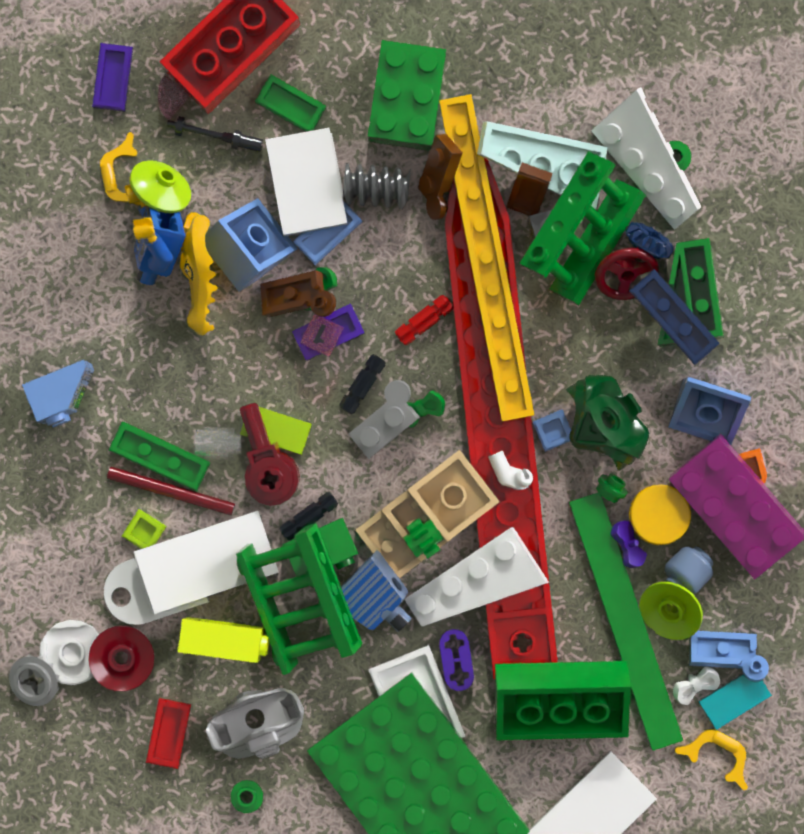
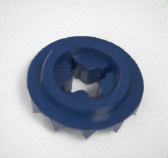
[625,222,674,259]

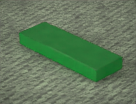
[109,421,211,492]

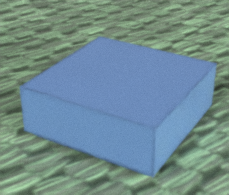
[532,409,571,452]

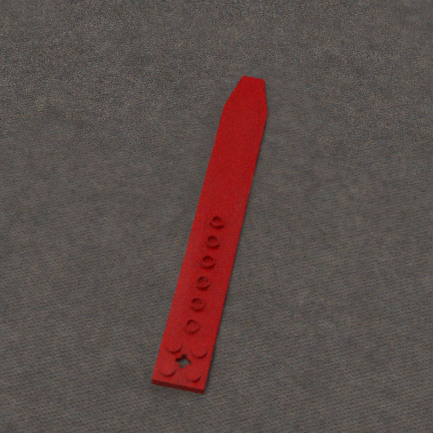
[445,158,558,679]

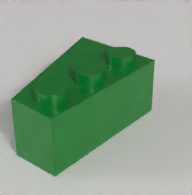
[658,238,724,347]

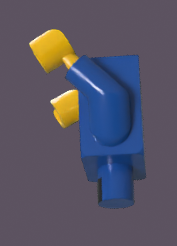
[124,184,186,285]

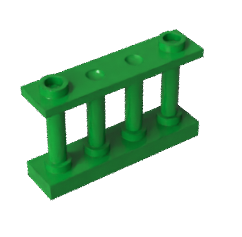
[519,151,646,306]
[236,523,363,675]

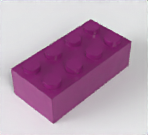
[669,433,804,580]

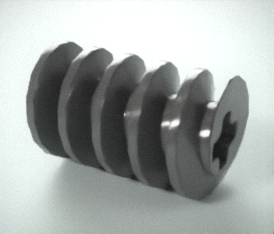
[343,163,411,210]

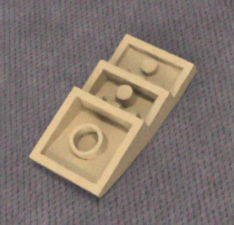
[355,450,499,578]

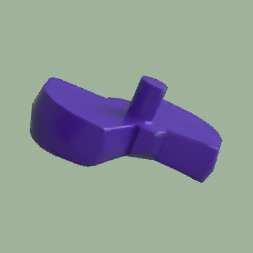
[611,521,647,568]

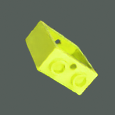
[178,617,270,663]

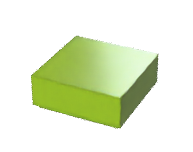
[121,509,167,549]

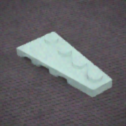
[477,121,608,209]

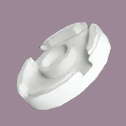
[39,620,99,685]

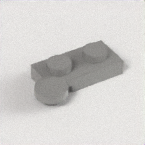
[349,380,420,459]

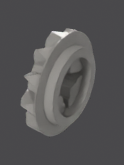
[9,654,60,706]

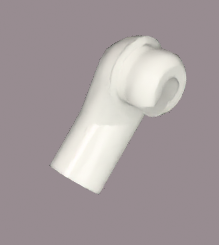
[488,451,533,490]

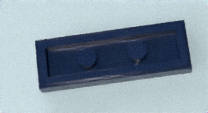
[630,269,720,365]

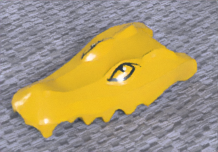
[180,212,218,335]

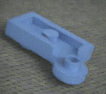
[689,631,769,682]

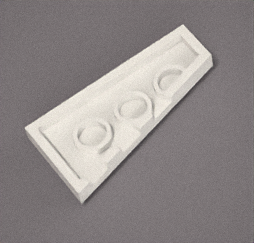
[591,87,701,230]
[404,527,549,627]

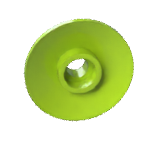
[130,160,191,213]
[639,582,703,640]

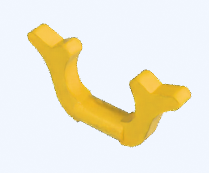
[100,132,140,206]
[675,729,748,790]

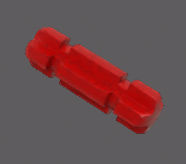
[395,295,454,346]

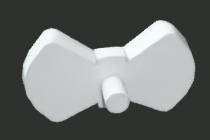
[673,667,720,705]

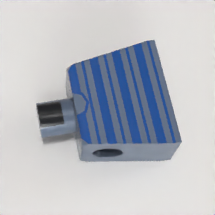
[341,550,411,632]

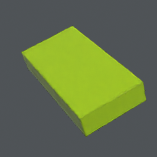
[240,407,312,455]

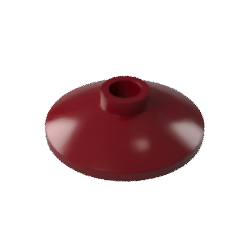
[88,625,154,691]

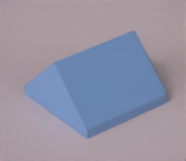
[668,377,751,445]

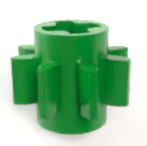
[403,518,444,559]

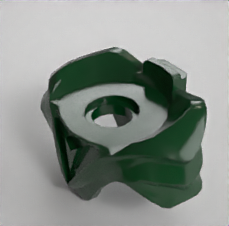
[566,375,649,471]

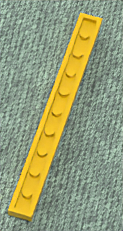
[439,94,534,422]

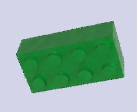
[495,661,631,740]

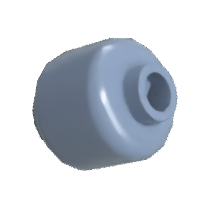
[665,546,713,595]

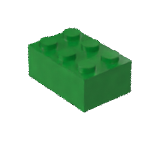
[368,40,446,151]

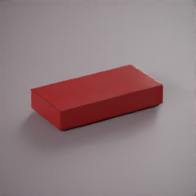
[146,698,192,769]

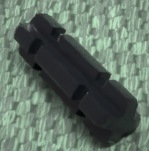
[339,354,385,414]
[279,492,338,541]

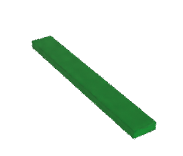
[569,492,684,751]

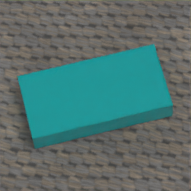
[698,674,772,730]

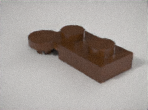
[418,134,463,220]
[260,270,336,317]

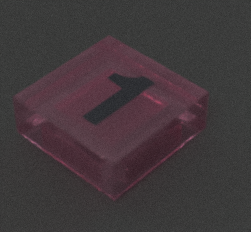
[300,314,344,358]

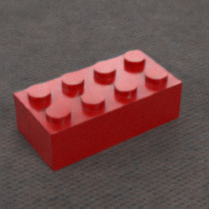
[159,0,300,114]

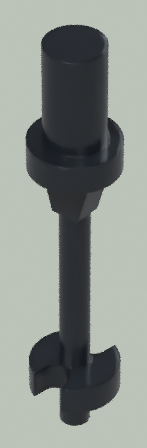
[167,116,263,152]

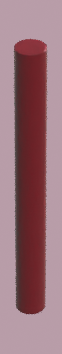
[107,466,235,516]

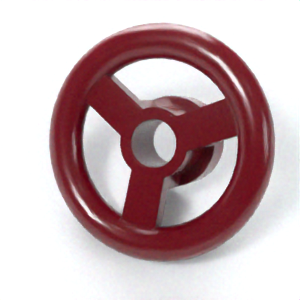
[595,248,659,300]

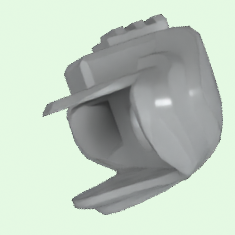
[206,688,304,759]

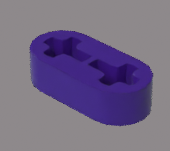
[439,629,474,691]

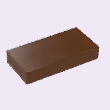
[506,162,553,216]

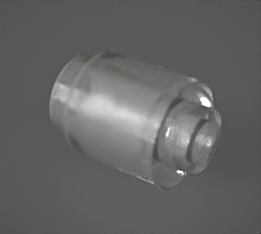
[194,426,242,460]

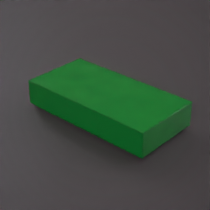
[255,74,327,132]

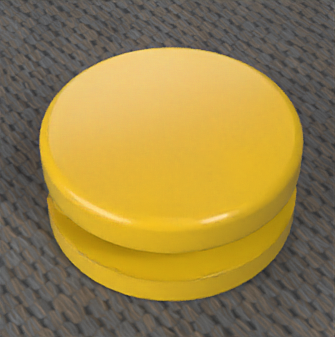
[629,484,691,545]

